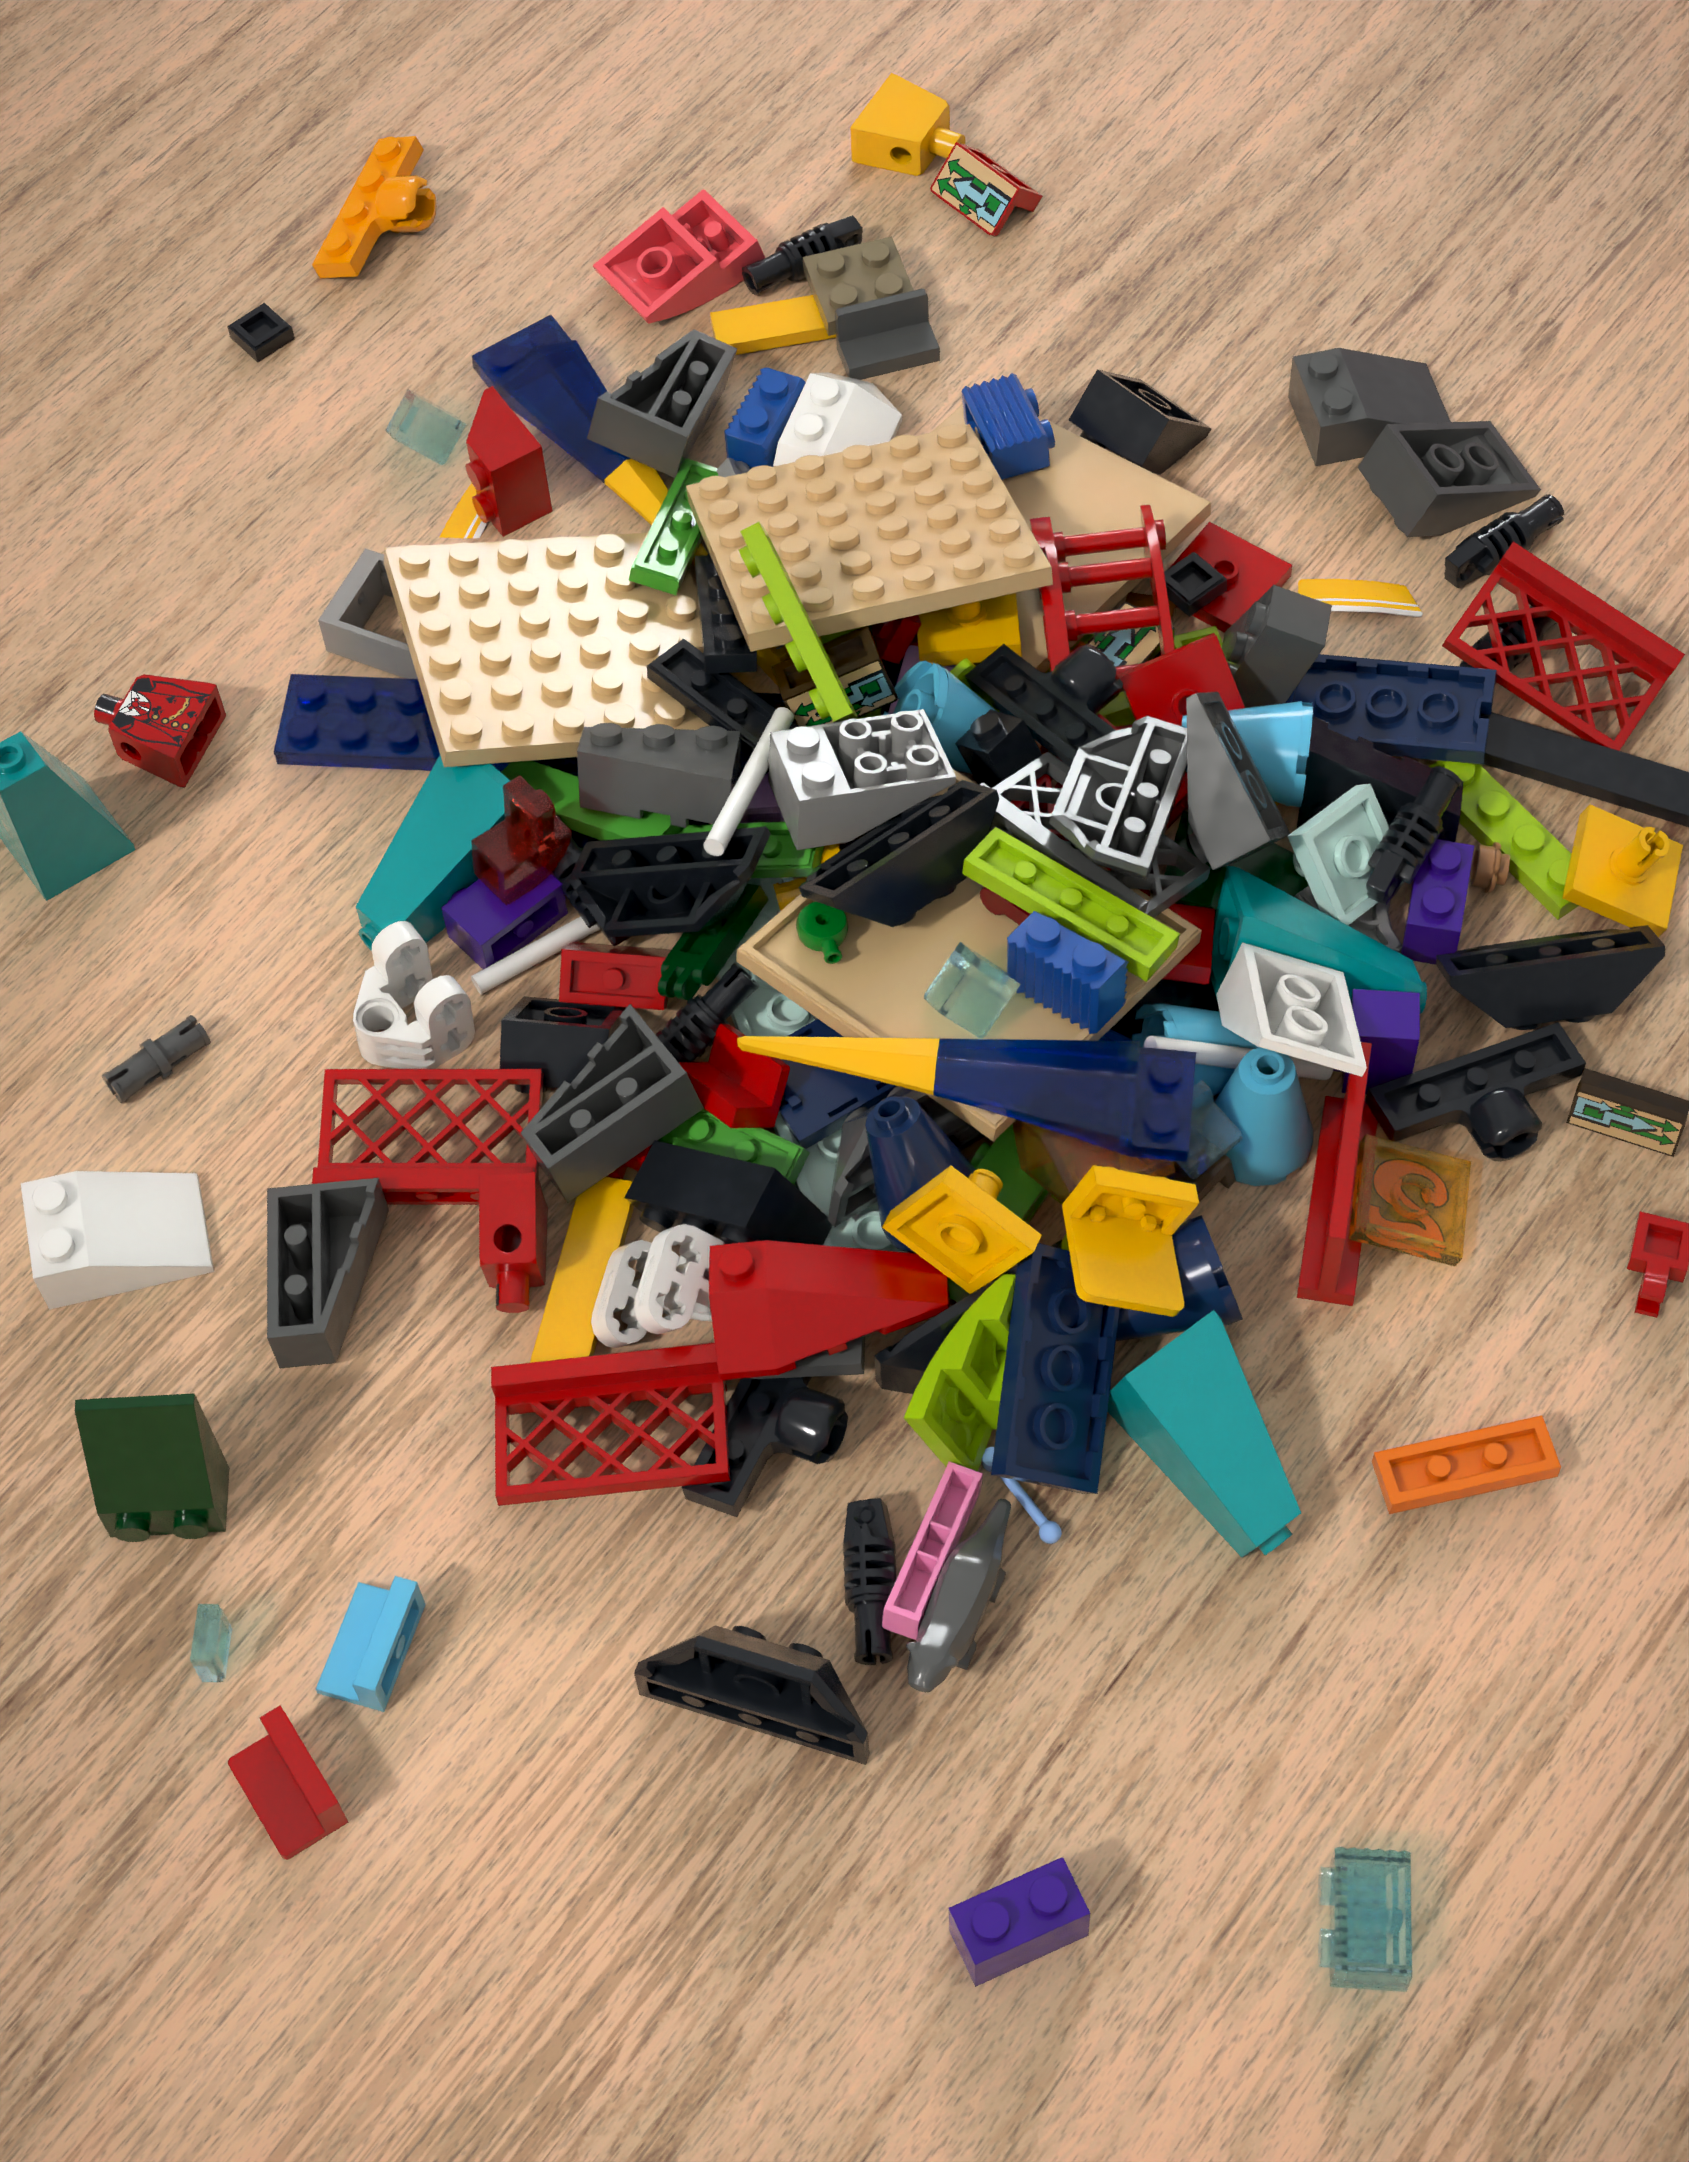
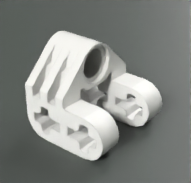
[353,921,475,1069]
[591,1224,725,1348]

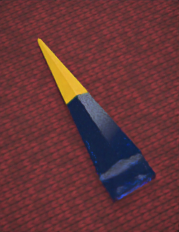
[472,315,708,566]
[737,1036,1196,1162]

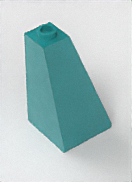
[0,731,136,901]
[356,755,538,951]
[1210,866,1427,1014]
[1107,1310,1301,1558]

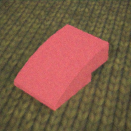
[593,189,765,324]

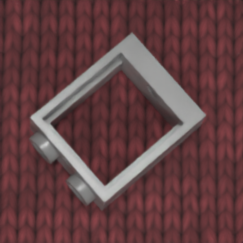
[318,548,419,683]

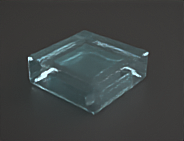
[190,1604,232,1682]

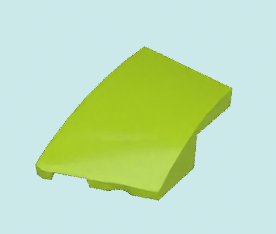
[904,1274,1016,1471]

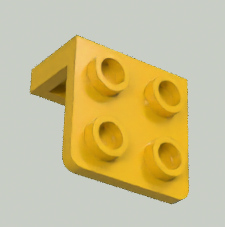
[1062,1165,1199,1317]

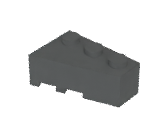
[587,329,737,478]
[267,1178,389,1369]

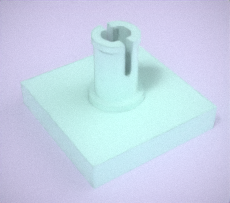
[1287,784,1404,925]

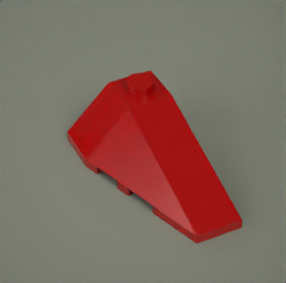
[709,1240,949,1380]

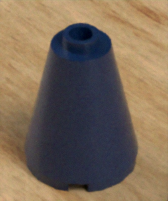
[865,1097,976,1253]
[1116,1215,1243,1341]

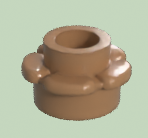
[1470,842,1510,893]

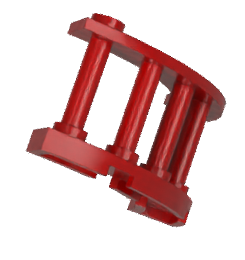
[1030,505,1175,730]

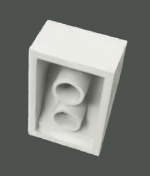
[1216,942,1367,1077]
[21,1171,214,1310]

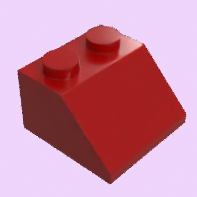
[465,386,553,537]

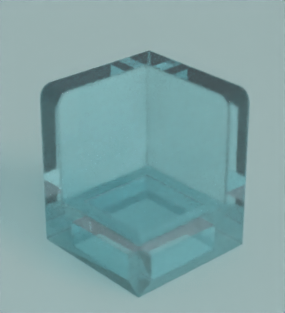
[385,389,466,465]
[924,942,1021,1038]
[1151,1081,1242,1180]

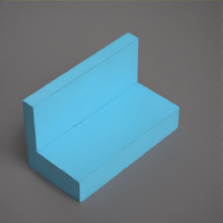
[316,1576,426,1712]

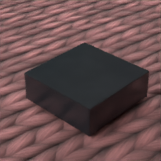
[227,303,295,362]
[1164,552,1227,617]

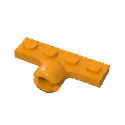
[312,136,437,279]

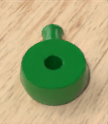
[796,902,848,964]

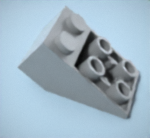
[768,709,956,850]

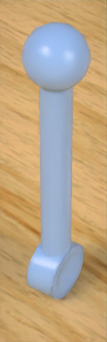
[982,1447,1062,1544]

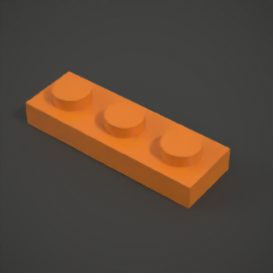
[1372,1415,1561,1514]

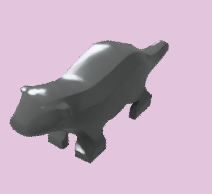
[906,1499,1011,1693]

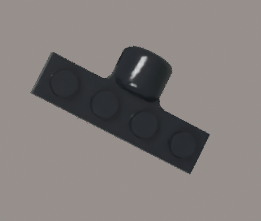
[695,553,757,674]
[965,644,1123,767]
[1365,1022,1586,1162]
[682,1377,848,1517]

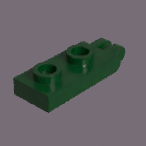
[658,884,769,1001]

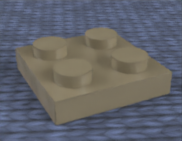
[803,236,913,336]

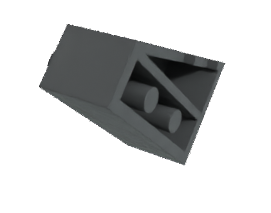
[1222,585,1332,708]
[577,723,741,828]
[521,1004,704,1203]

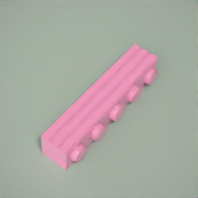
[882,1462,983,1640]

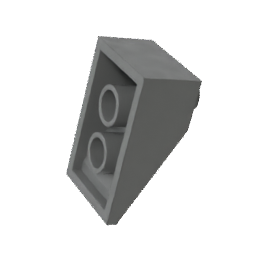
[1288,348,1451,466]
[1358,421,1541,537]
[1186,692,1290,870]

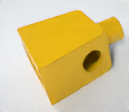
[850,73,965,176]

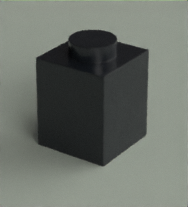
[955,709,1042,788]

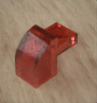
[471,775,572,906]

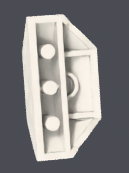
[773,372,902,467]

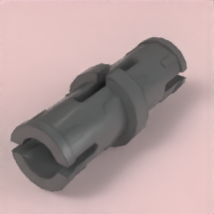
[102,1015,211,1103]

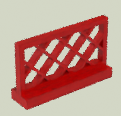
[1442,542,1685,751]
[1296,1042,1378,1306]
[312,1069,544,1205]
[491,1343,730,1506]

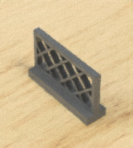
[980,752,1211,918]

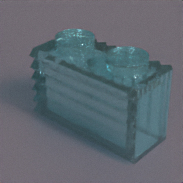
[1318,1846,1412,1992]

